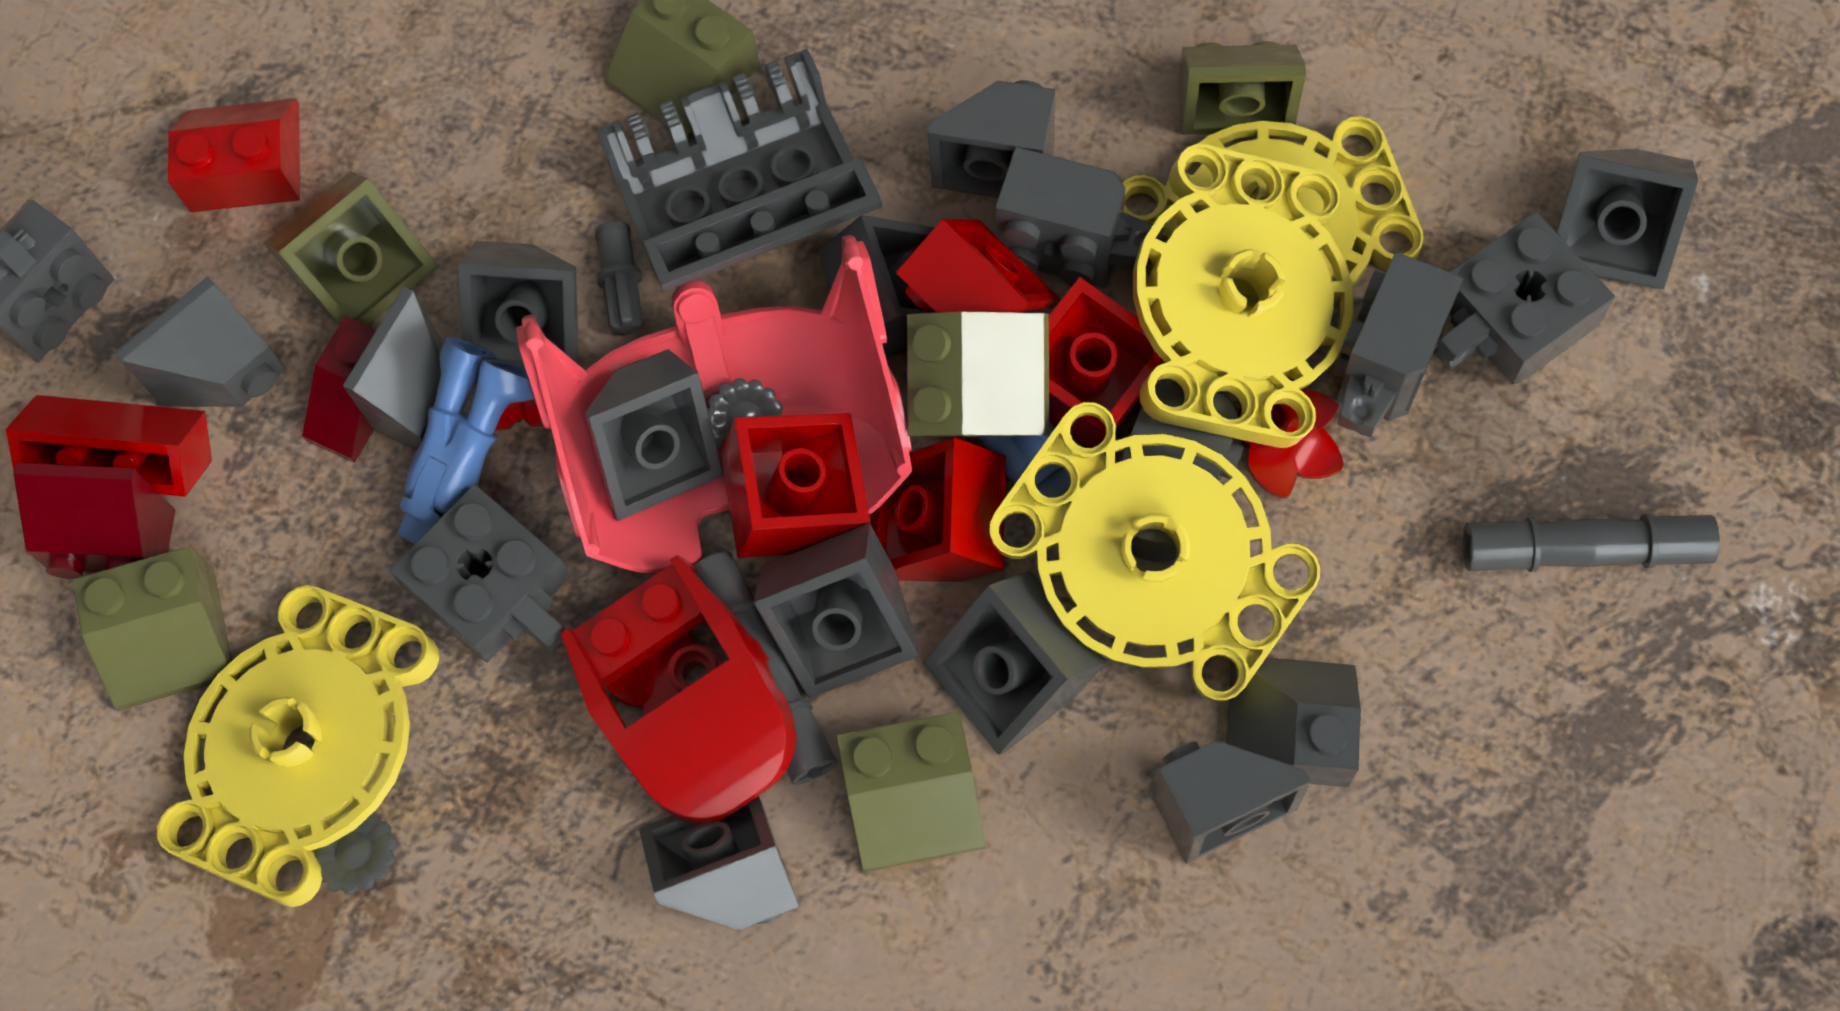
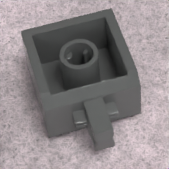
[995,147,1163,288]
[0,199,115,363]
[1435,211,1615,384]
[1333,252,1464,437]
[389,484,570,663]

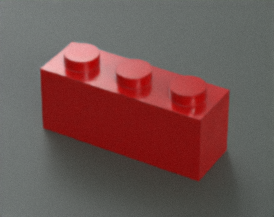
[5,395,212,497]

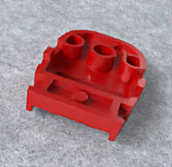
[561,555,797,823]

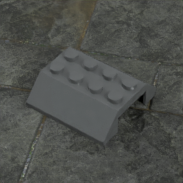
[596,49,883,292]

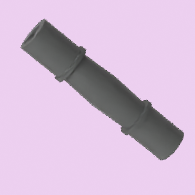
[1463,514,1720,572]
[694,551,837,785]

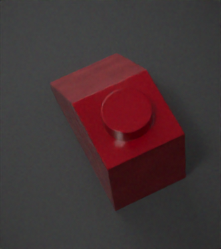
[302,316,376,463]

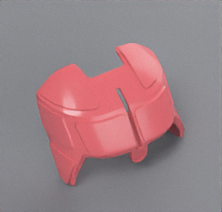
[516,235,912,574]

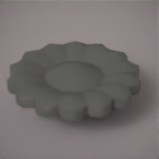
[707,378,783,450]
[314,812,396,895]

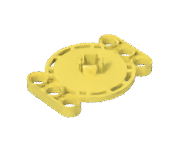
[1122,116,1424,317]
[1133,144,1354,448]
[990,402,1320,702]
[157,585,439,907]

